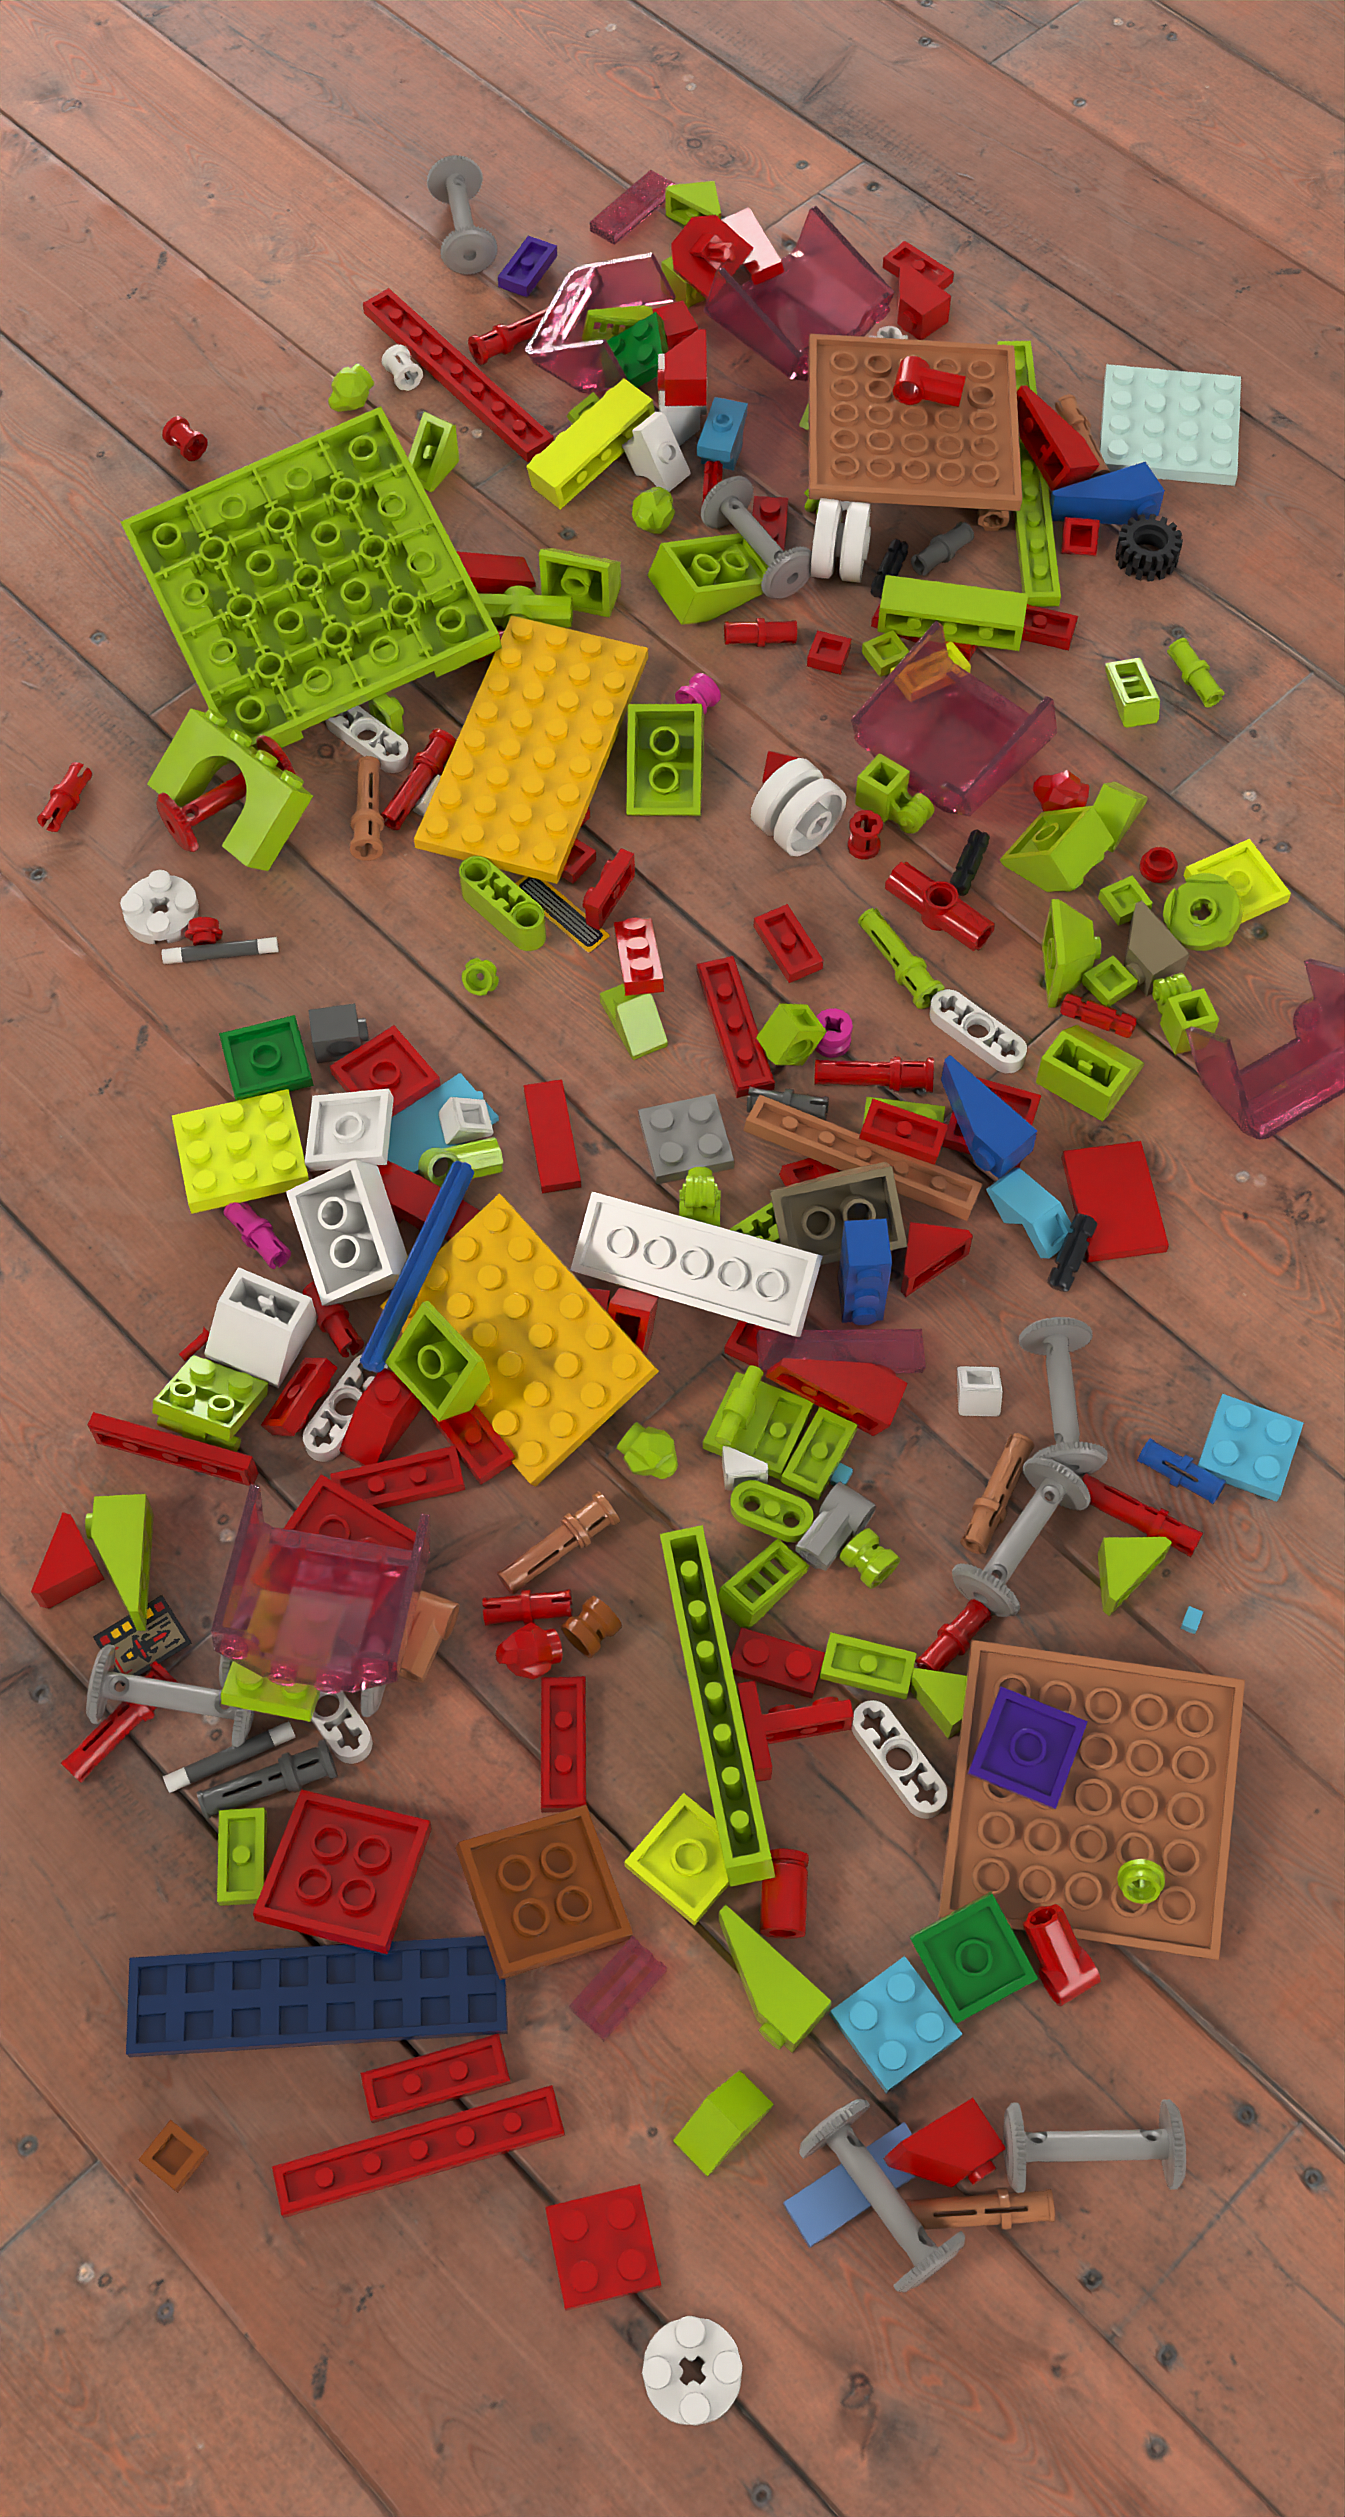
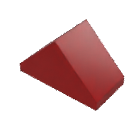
[901,1222,973,1297]
[31,1512,105,1609]

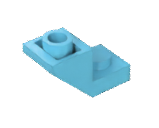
[986,1168,1073,1259]

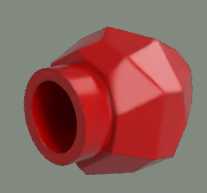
[1033,770,1089,812]
[495,1622,563,1680]

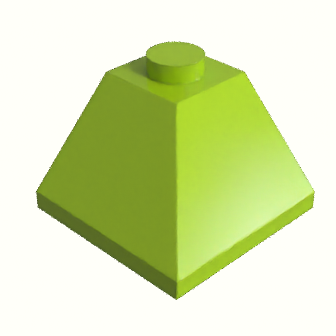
[1042,899,1101,1008]

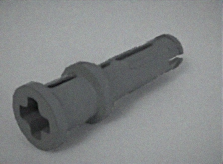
[197,1739,338,1819]

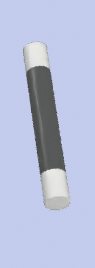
[162,937,279,964]
[163,1721,296,1793]

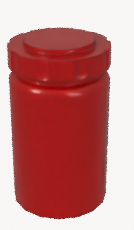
[760,1848,809,1939]

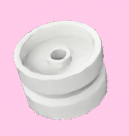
[811,498,871,583]
[751,758,847,857]

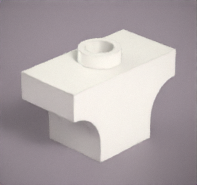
[622,412,691,492]

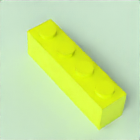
[526,378,655,510]

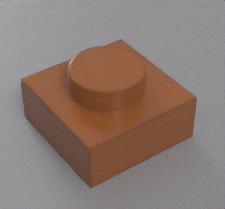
[138,2119,210,2193]

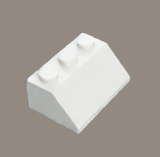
[286,1159,408,1306]

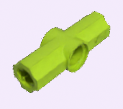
[478,586,573,629]

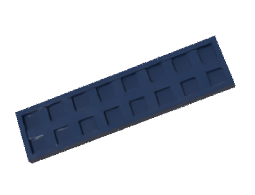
[126,1936,508,2057]

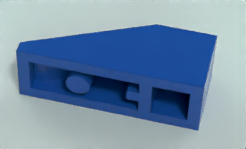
[1050,461,1165,525]
[941,1055,1037,1179]

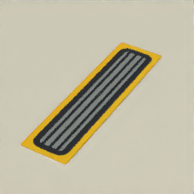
[515,876,610,953]

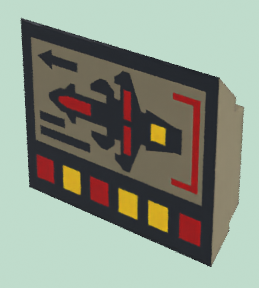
[93,1595,192,1686]

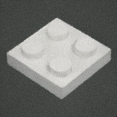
[305,1089,394,1171]

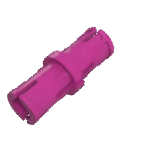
[223,1201,291,1269]

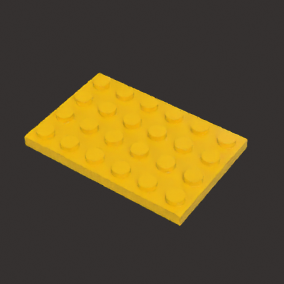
[380,1193,659,1487]

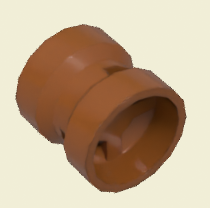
[560,1596,622,1658]

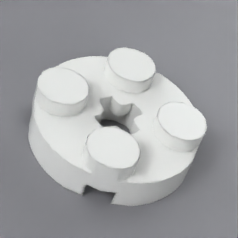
[120,870,199,944]
[642,2316,742,2426]

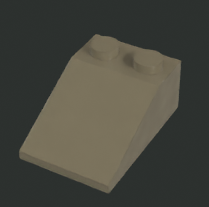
[770,1162,908,1265]

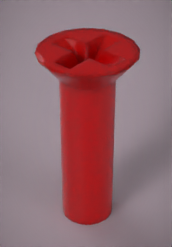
[179,1327,210,1362]

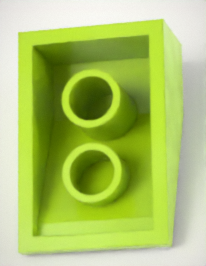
[647,533,769,625]
[626,704,704,816]

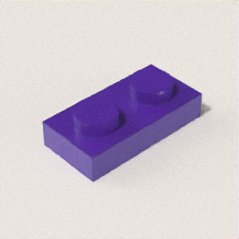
[498,235,558,297]

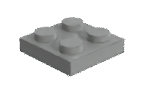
[638,1094,734,1185]

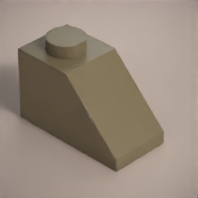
[1124,900,1190,996]

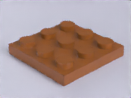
[455,1805,633,1980]

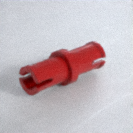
[724,618,797,647]
[37,762,92,832]
[302,1281,364,1358]
[482,1589,573,1626]
[915,1599,992,1672]

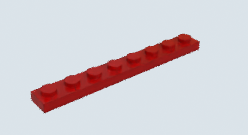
[363,288,554,463]

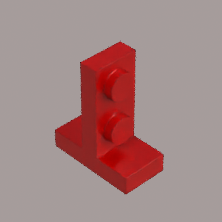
[737,1680,854,1782]

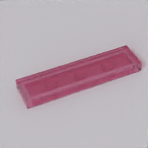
[756,1329,926,1375]

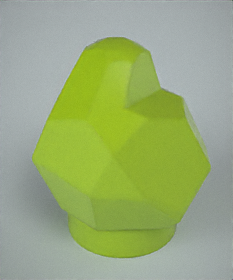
[328,364,374,412]
[632,487,675,534]
[616,1422,678,1479]

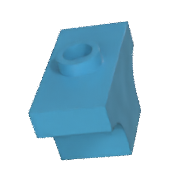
[697,397,748,470]

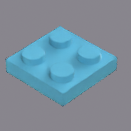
[1198,1394,1304,1502]
[829,1956,962,2094]

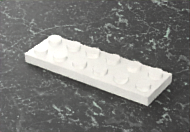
[570,1192,823,1337]

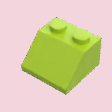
[539,548,621,618]
[999,806,1114,892]
[385,1301,490,1421]

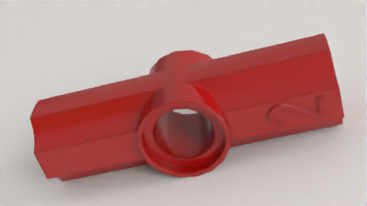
[885,862,995,951]

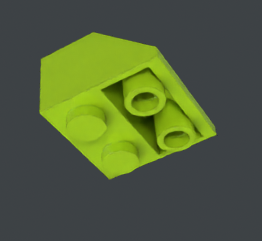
[1035,1025,1144,1122]

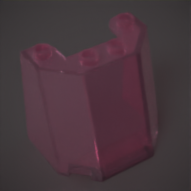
[704,206,895,382]
[851,621,1057,817]
[211,1484,430,1694]

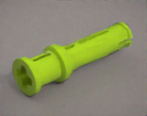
[858,908,945,1009]

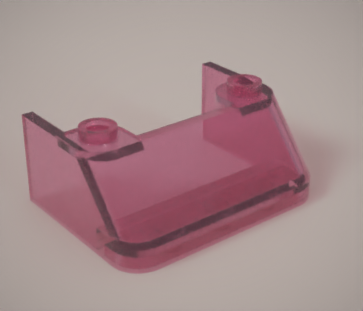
[526,253,676,394]
[1185,958,1345,1140]

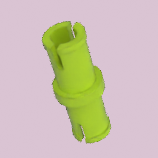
[1167,638,1225,708]

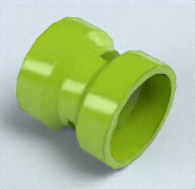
[840,1528,901,1589]

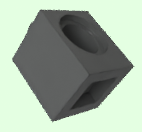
[308,1003,369,1063]

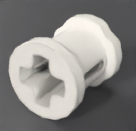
[382,345,423,391]

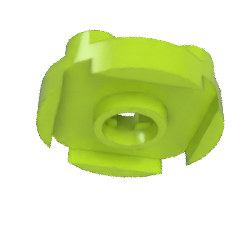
[1163,873,1243,951]

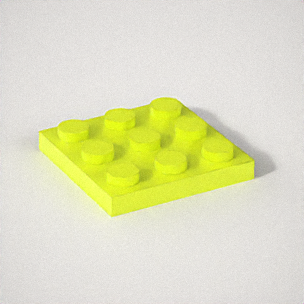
[172,1089,309,1214]

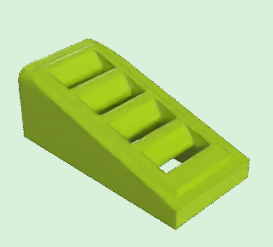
[582,306,653,343]
[1105,658,1160,728]
[718,1539,810,1629]

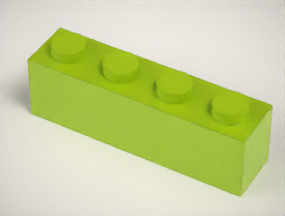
[877,575,1028,651]

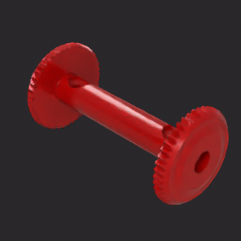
[156,735,296,852]

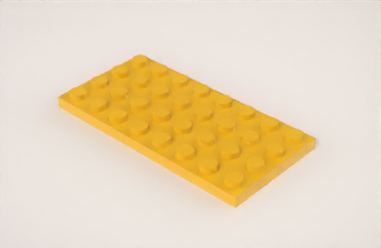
[414,615,648,884]

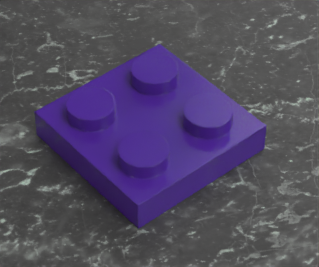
[967,1686,1088,1810]

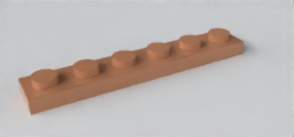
[743,1095,983,1221]

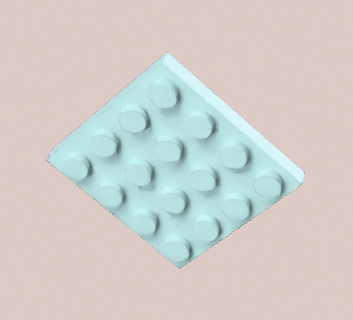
[1099,364,1241,486]

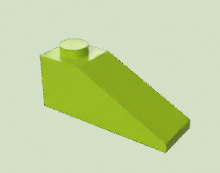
[85,1494,154,1631]
[719,1904,832,2053]

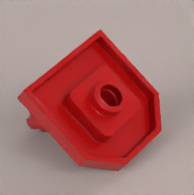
[671,215,754,304]

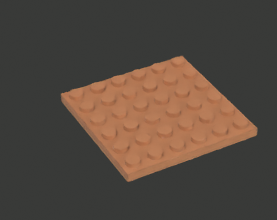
[808,334,1022,511]
[938,1640,1245,1960]

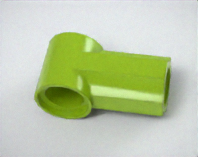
[418,1137,503,1187]

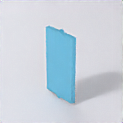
[387,1073,499,1174]

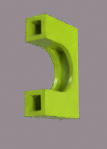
[147,708,313,871]

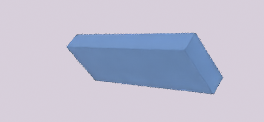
[783,2122,916,2248]

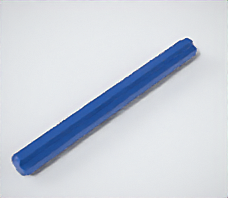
[360,1161,474,1373]

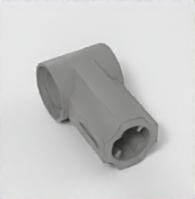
[796,1481,876,1571]

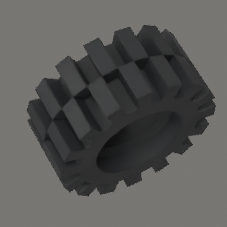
[1115,514,1183,581]

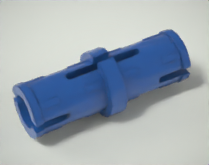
[1137,1438,1226,1504]

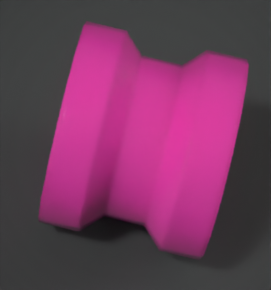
[675,673,721,715]
[815,1008,853,1058]

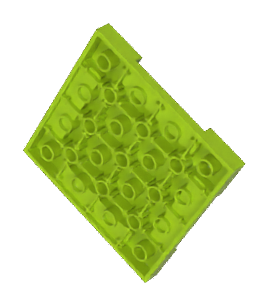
[121,406,502,768]

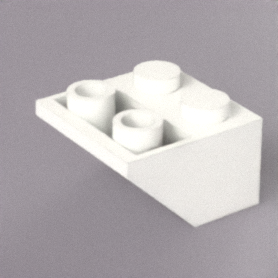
[204,1267,317,1388]

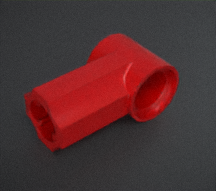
[893,356,966,407]
[1023,1904,1101,2007]

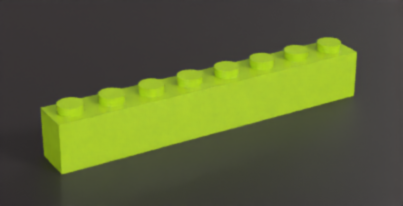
[660,1525,775,1887]

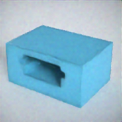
[830,1463,853,1486]
[1180,1606,1203,1634]

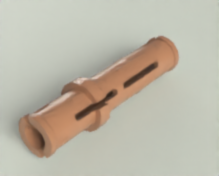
[1055,394,1111,479]
[960,1433,1035,1554]
[905,2188,1055,2230]

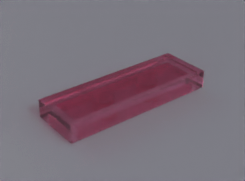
[590,170,675,245]

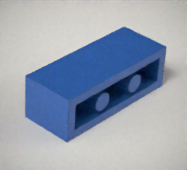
[838,1219,892,1325]

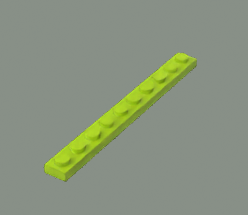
[997,341,1061,607]

